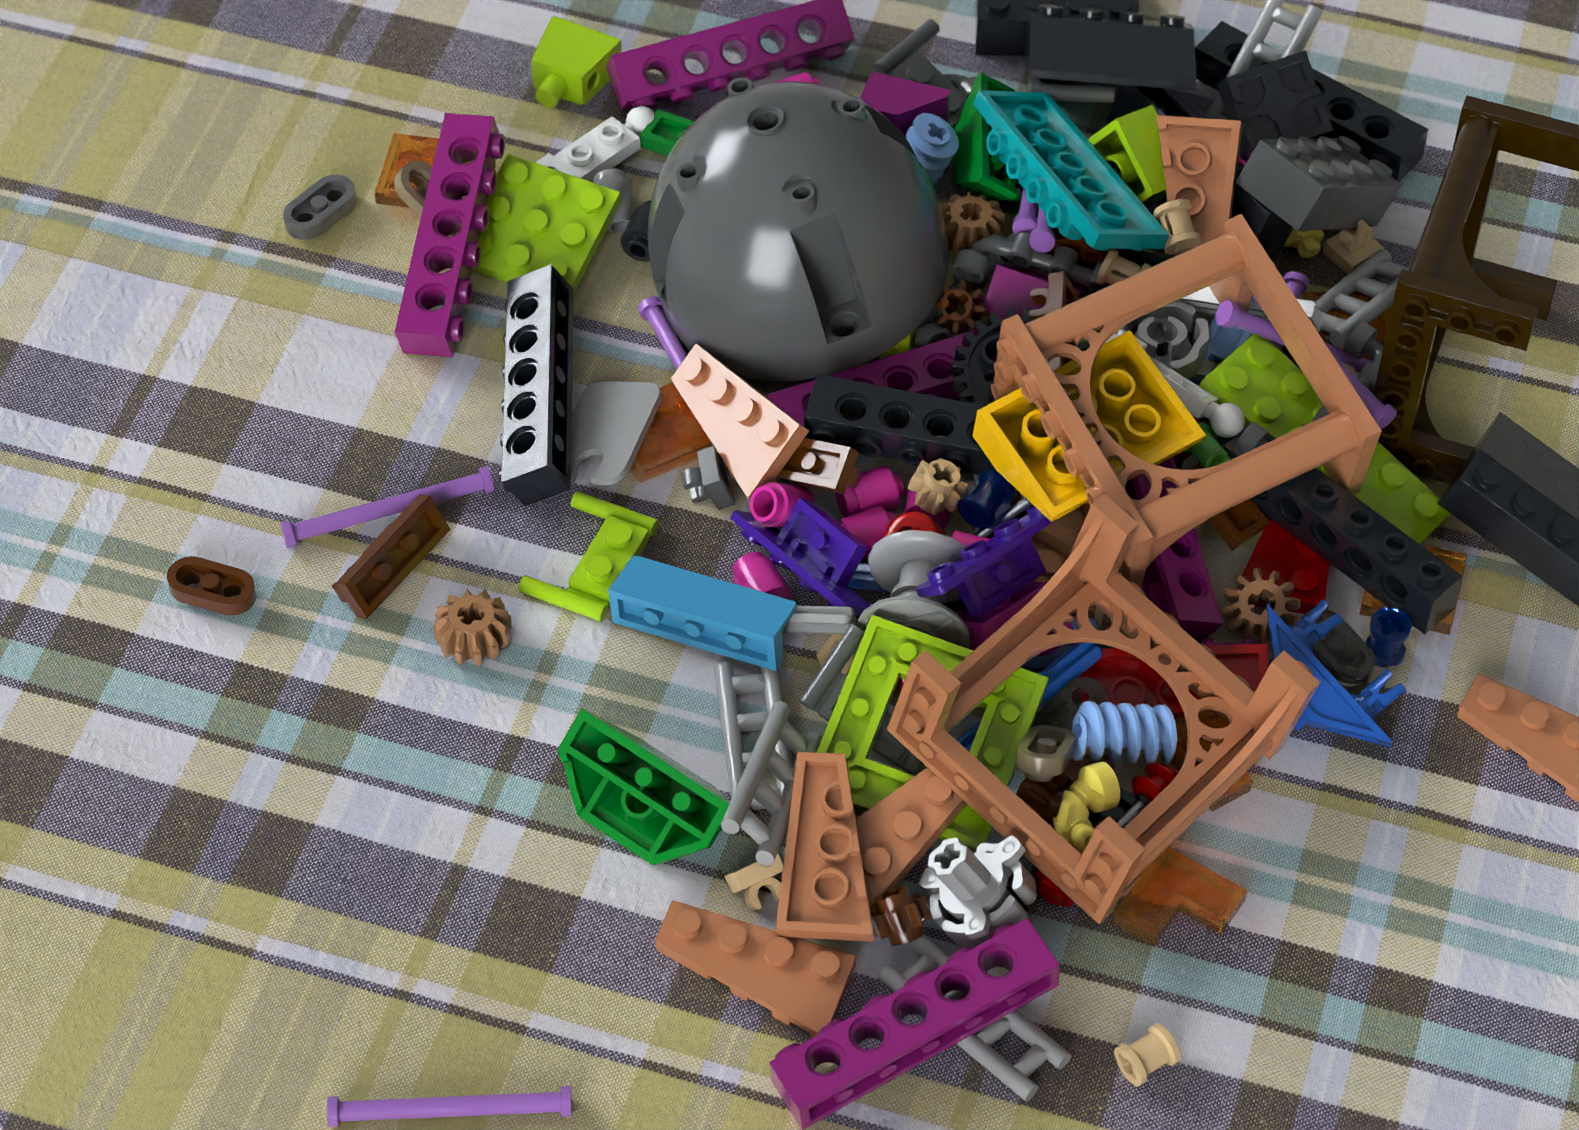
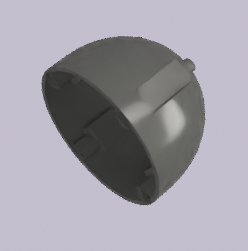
[648,77,950,381]

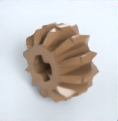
[940,190,1006,258]
[1222,568,1301,647]
[433,588,512,667]

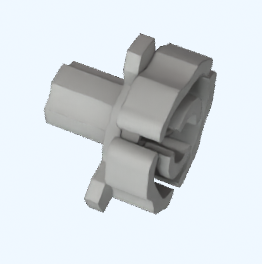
[1115,300,1215,381]
[918,835,1037,948]

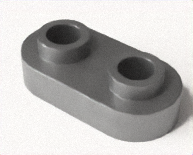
[283,175,357,240]

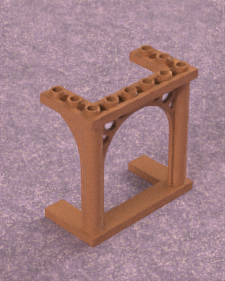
[991,214,1382,588]
[887,493,1321,924]

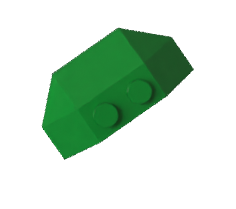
[954,72,1023,201]
[558,708,730,866]

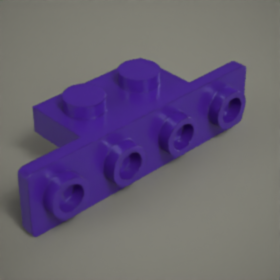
[730,498,871,616]
[915,504,1059,616]

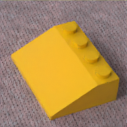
[972,330,1206,522]

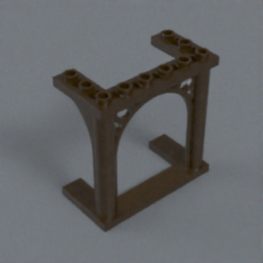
[1373,95,1579,484]

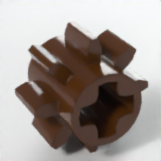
[934,280,990,335]
[1016,774,1070,825]
[871,886,932,946]

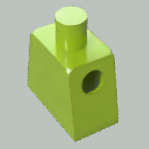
[531,15,622,108]

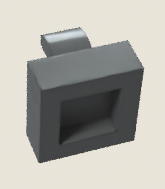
[681,446,735,510]

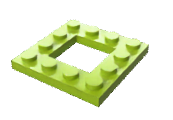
[817,615,1049,853]

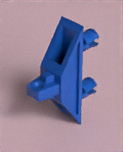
[1266,599,1406,748]

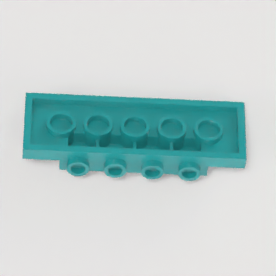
[973,90,1169,251]

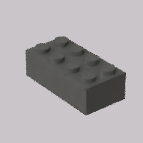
[1235,136,1402,231]

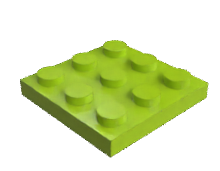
[472,154,622,294]

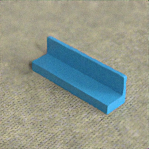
[608,556,796,671]

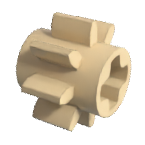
[908,458,968,515]

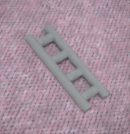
[1205,0,1323,156]
[1315,249,1410,347]
[714,662,793,812]
[721,701,822,866]
[879,934,1072,1102]

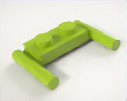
[518,491,659,622]

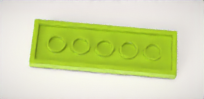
[1199,334,1451,544]

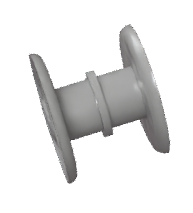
[856,530,971,649]

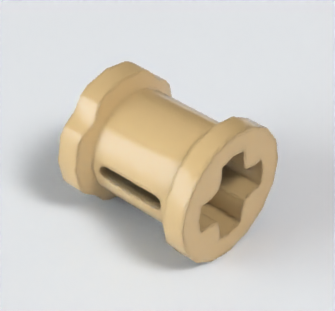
[1153,199,1202,255]
[1095,249,1152,285]
[1114,1023,1181,1087]

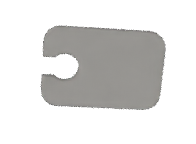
[571,381,663,485]

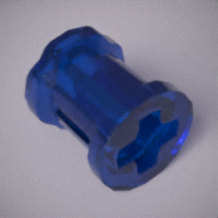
[957,469,1015,529]
[1364,608,1412,668]

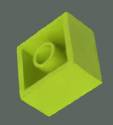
[1087,105,1167,209]

